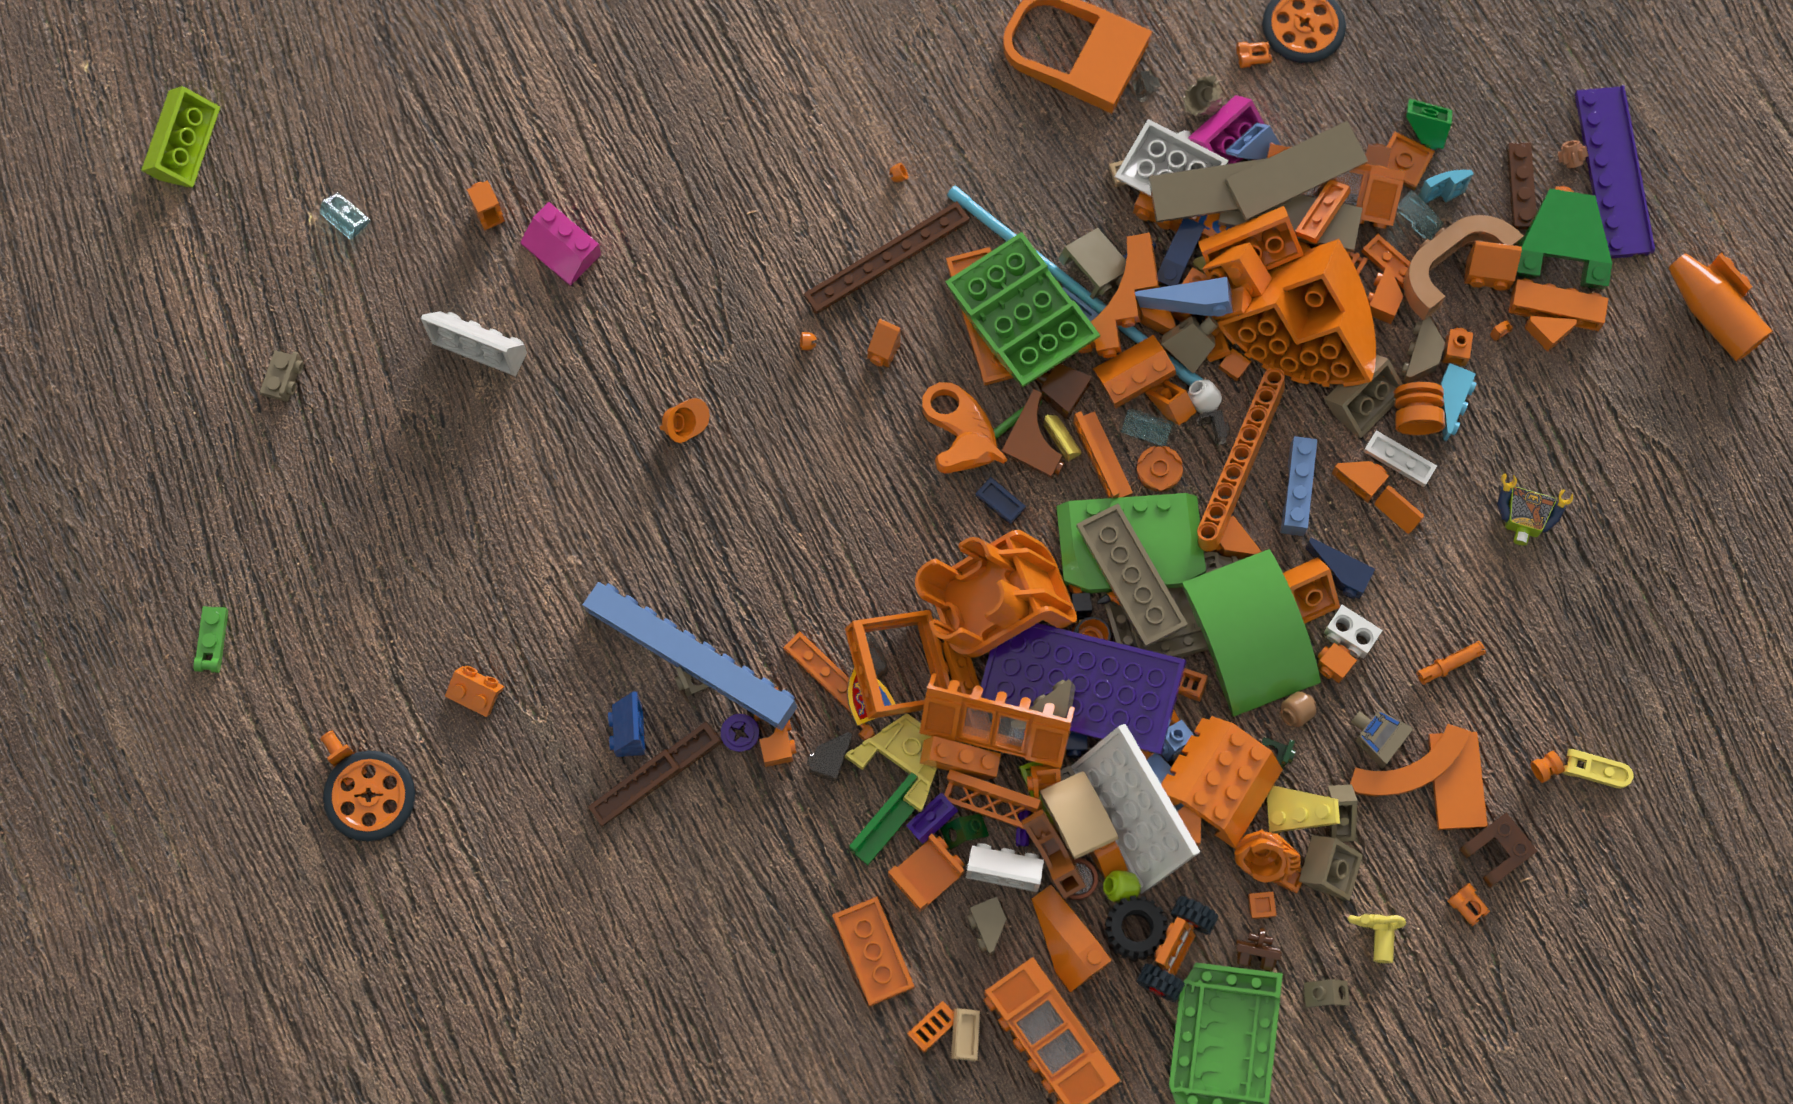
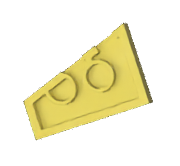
[1267,786,1340,833]

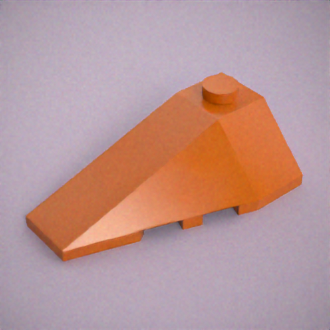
[1031,885,1112,993]

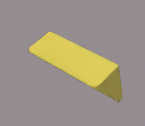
[1043,415,1082,462]

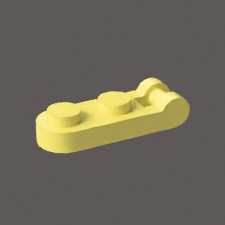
[1563,749,1633,789]

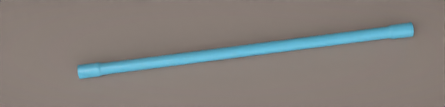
[947,186,1203,386]

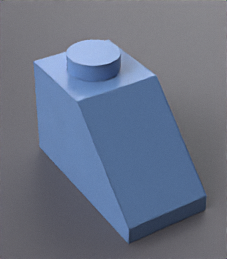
[1225,123,1280,160]

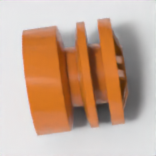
[1394,382,1445,435]

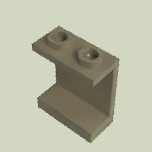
[1058,228,1126,299]

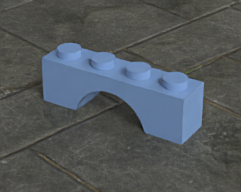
[1280,436,1317,536]

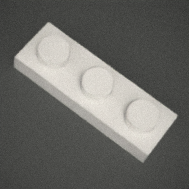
[1363,430,1437,487]

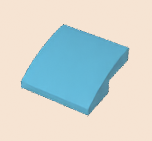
[1417,170,1474,206]

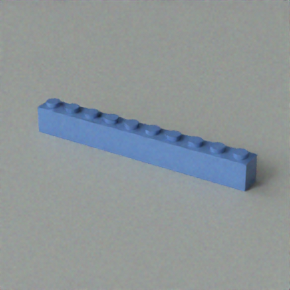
[582,582,797,731]

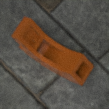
[1021,809,1086,899]

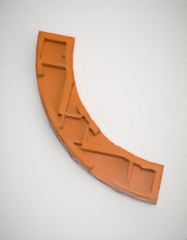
[1350,724,1471,796]

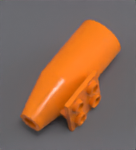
[1668,253,1773,362]

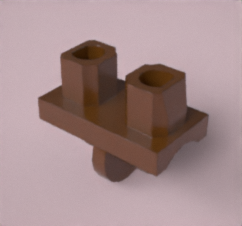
[1235,928,1282,971]

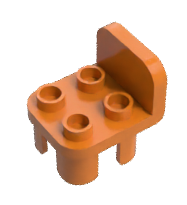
[915,530,1077,658]

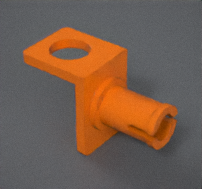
[320,731,367,786]

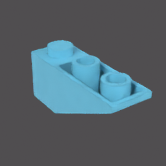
[1440,363,1476,441]

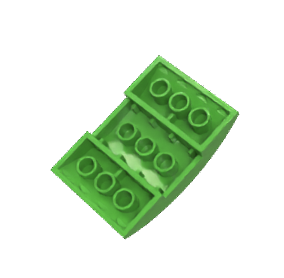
[945,232,1100,387]
[1182,549,1321,717]

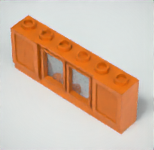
[1266,142,1406,229]
[919,673,1075,768]
[983,957,1121,1104]

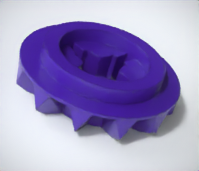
[721,714,759,753]

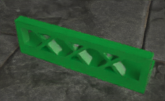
[849,772,930,866]

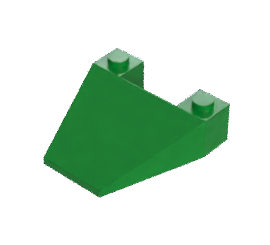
[1516,189,1612,290]

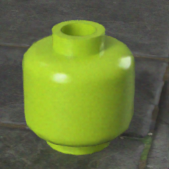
[1103,870,1141,903]

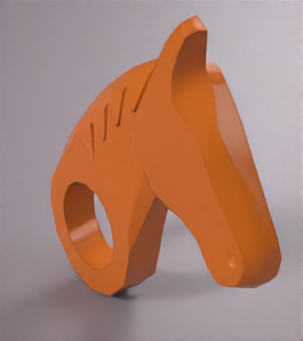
[922,382,1007,474]

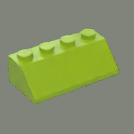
[141,86,220,188]

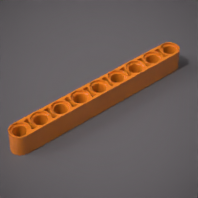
[1197,367,1285,552]

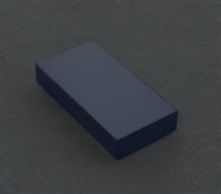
[975,477,1026,525]

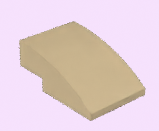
[1040,771,1119,859]

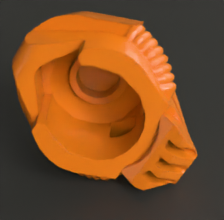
[1234,830,1301,882]

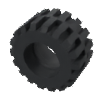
[1104,896,1168,961]

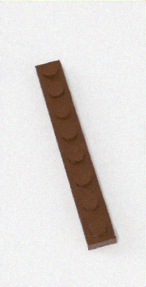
[804,201,970,315]

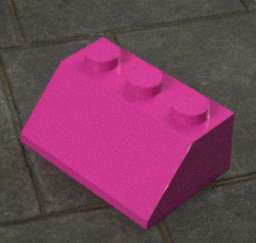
[1188,95,1264,164]
[520,202,601,286]

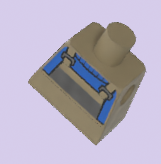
[1351,710,1413,769]

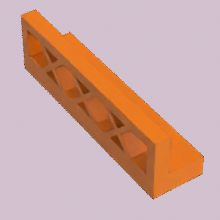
[1073,411,1133,498]
[944,769,1043,830]

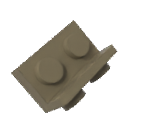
[260,350,304,402]

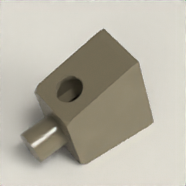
[1162,316,1219,373]

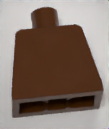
[1035,364,1092,420]

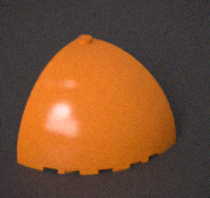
[1217,239,1376,387]

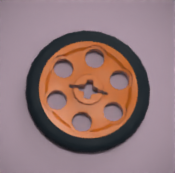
[1262,0,1346,63]
[323,750,415,842]

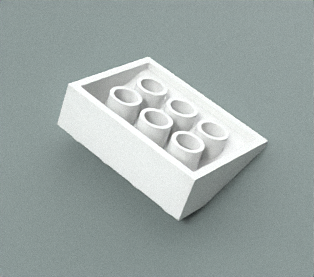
[1115,119,1228,219]
[421,312,527,377]

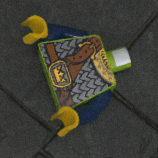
[1497,474,1573,546]

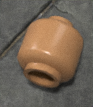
[1280,691,1316,727]

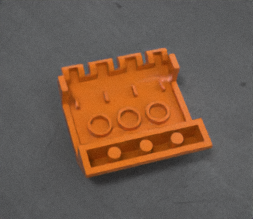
[1161,716,1283,848]

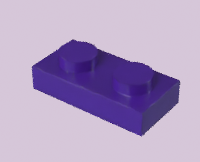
[906,792,958,844]

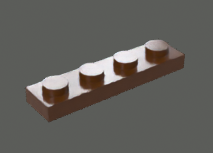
[1507,143,1537,230]

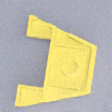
[845,713,937,813]

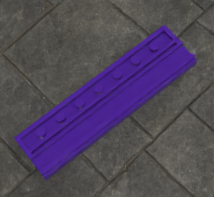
[1575,85,1655,259]

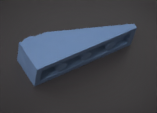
[1135,277,1233,316]

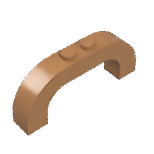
[1403,215,1524,321]

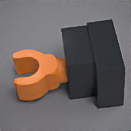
[1068,584,1092,619]

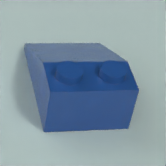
[608,692,645,757]

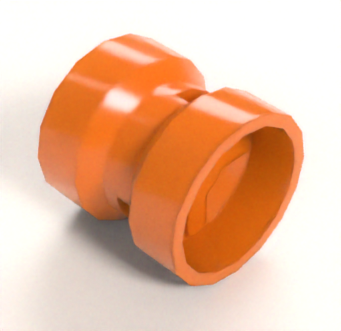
[1530,751,1565,783]

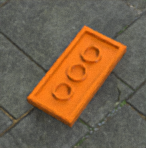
[1428,732,1488,830]
[832,897,915,1007]

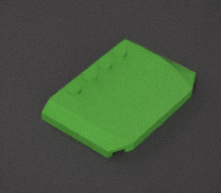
[1056,493,1206,593]
[1169,963,1283,1104]

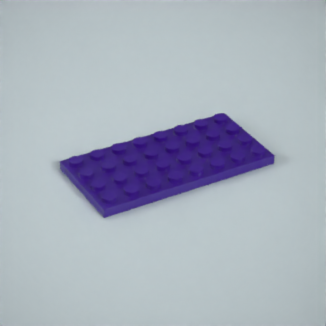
[981,623,1186,755]

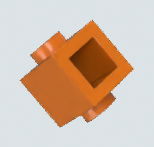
[1442,328,1473,366]
[1317,643,1357,683]

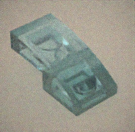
[1397,190,1443,240]

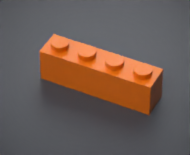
[1508,279,1609,331]

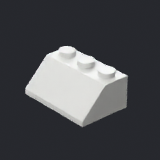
[966,843,1044,892]

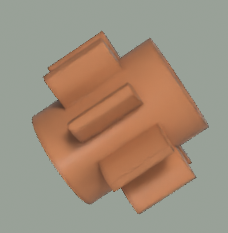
[1558,140,1588,168]

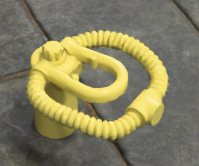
[1348,914,1406,963]

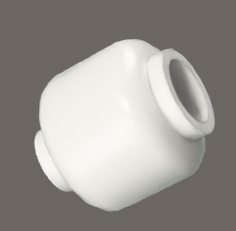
[1188,379,1222,414]

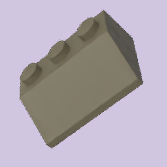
[1324,355,1403,438]

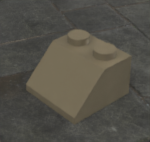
[1299,835,1363,901]

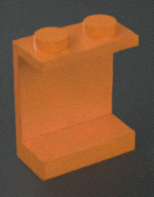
[888,834,964,912]

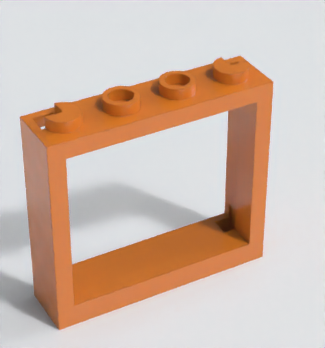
[845,610,950,719]

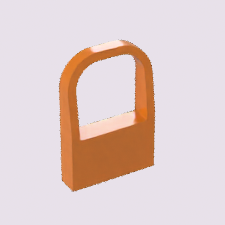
[1003,0,1152,114]

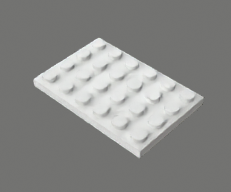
[1071,724,1200,894]

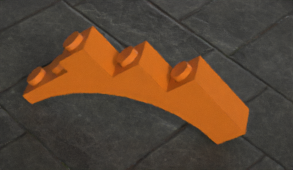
[1079,232,1159,358]

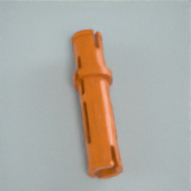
[1416,641,1486,685]

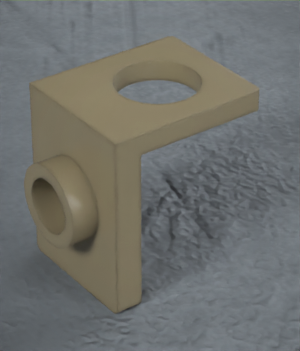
[675,666,709,697]
[1304,979,1350,1008]

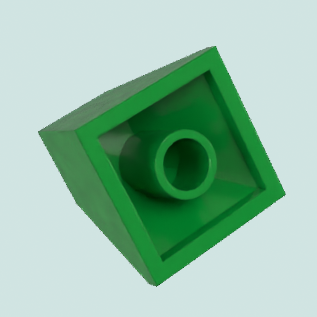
[1406,98,1453,150]

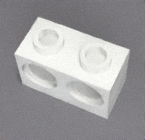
[1324,605,1383,659]

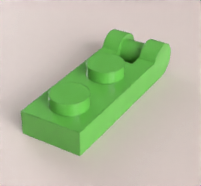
[193,606,229,673]

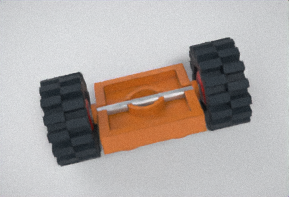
[1136,896,1219,1003]

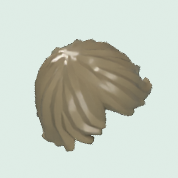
[1182,75,1223,117]

